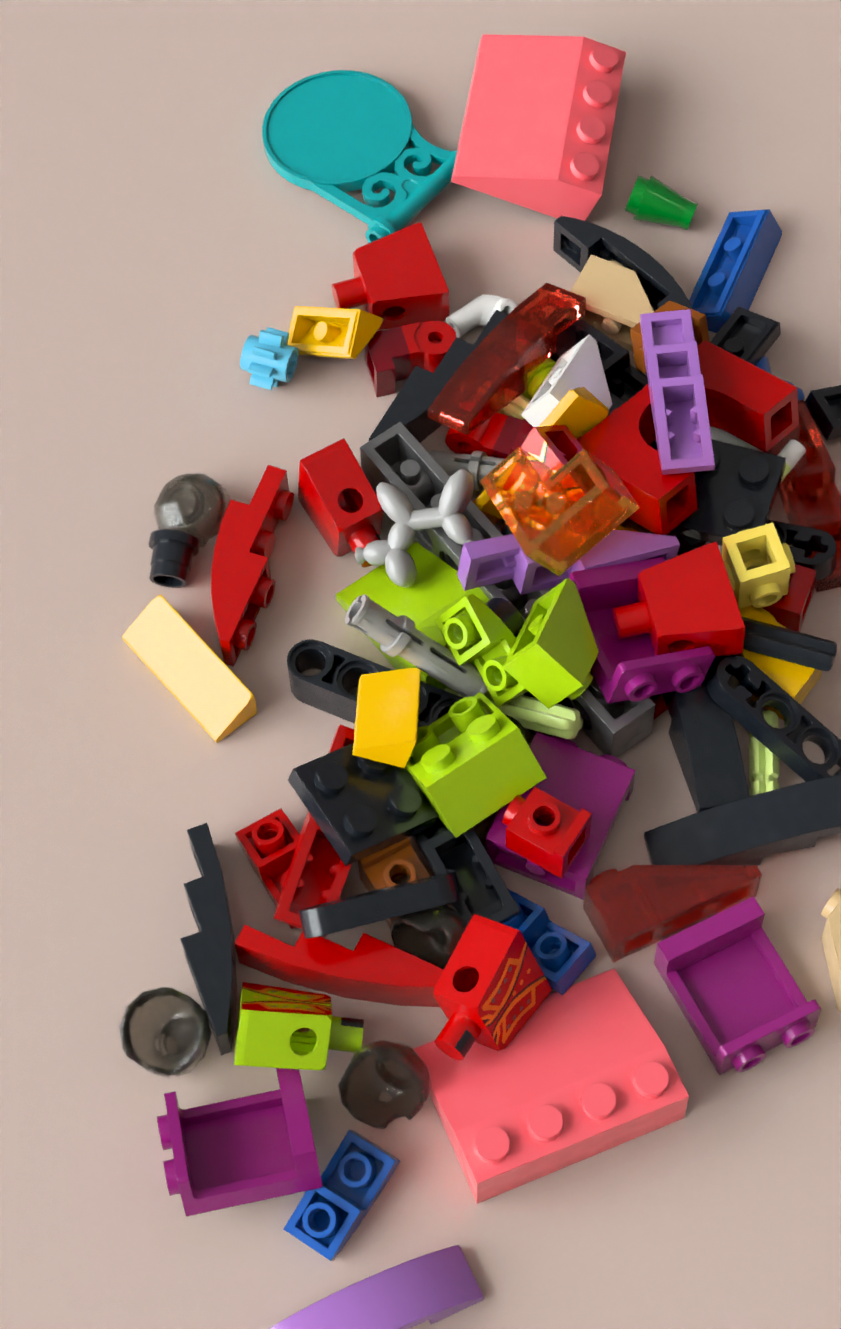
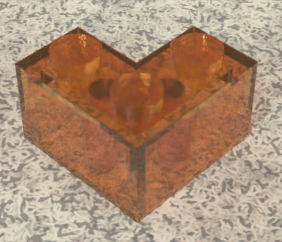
[480,447,640,576]

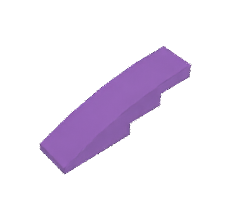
[640,309,715,475]
[457,529,680,595]

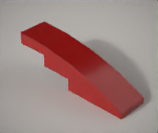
[273,724,355,938]
[234,924,444,1007]

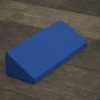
[689,209,782,333]

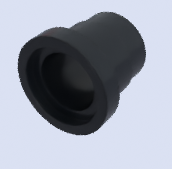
[149,529,200,588]

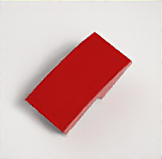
[235,808,300,929]

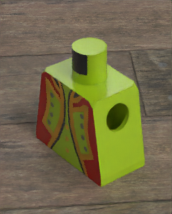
[234,982,364,1071]

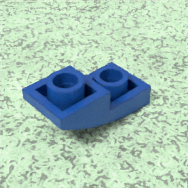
[502,888,597,995]
[284,1130,400,1261]

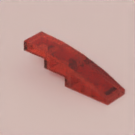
[428,283,586,435]
[766,399,841,592]

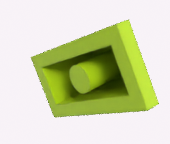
[502,578,599,709]

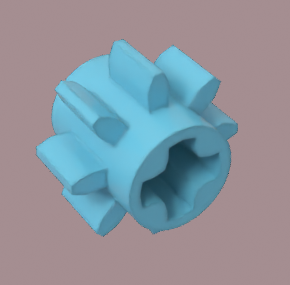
[240,327,299,390]

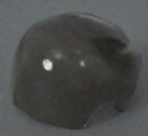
[154,473,231,548]
[391,905,468,969]
[119,987,212,1078]
[338,1040,432,1129]

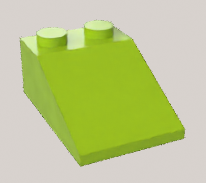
[335,542,490,690]

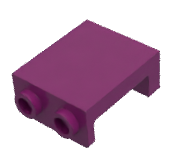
[569,557,715,704]
[486,732,635,900]
[654,896,822,1075]
[157,1068,323,1217]

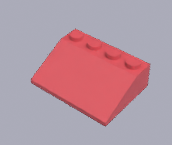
[451,34,626,221]
[411,968,689,1204]

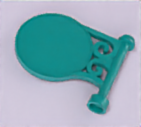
[262,70,457,243]

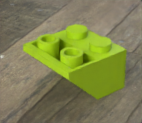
[405,691,547,838]

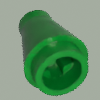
[625,175,698,230]

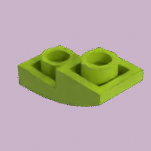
[435,594,528,708]

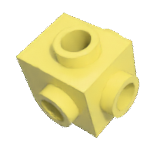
[722,522,795,609]

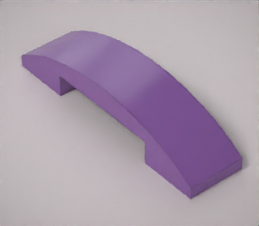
[269,1245,484,1329]

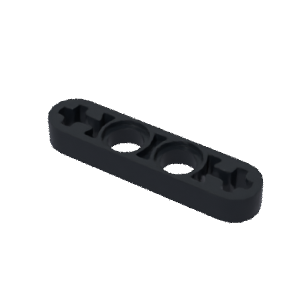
[706,655,841,782]

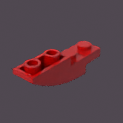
[211,465,294,667]

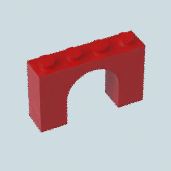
[577,340,799,535]

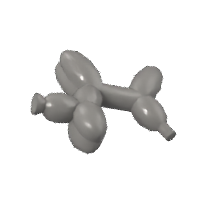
[355,469,474,588]

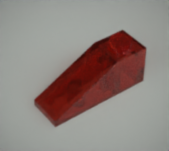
[583,865,762,963]

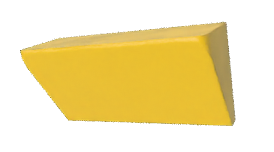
[287,306,383,359]
[352,668,421,768]

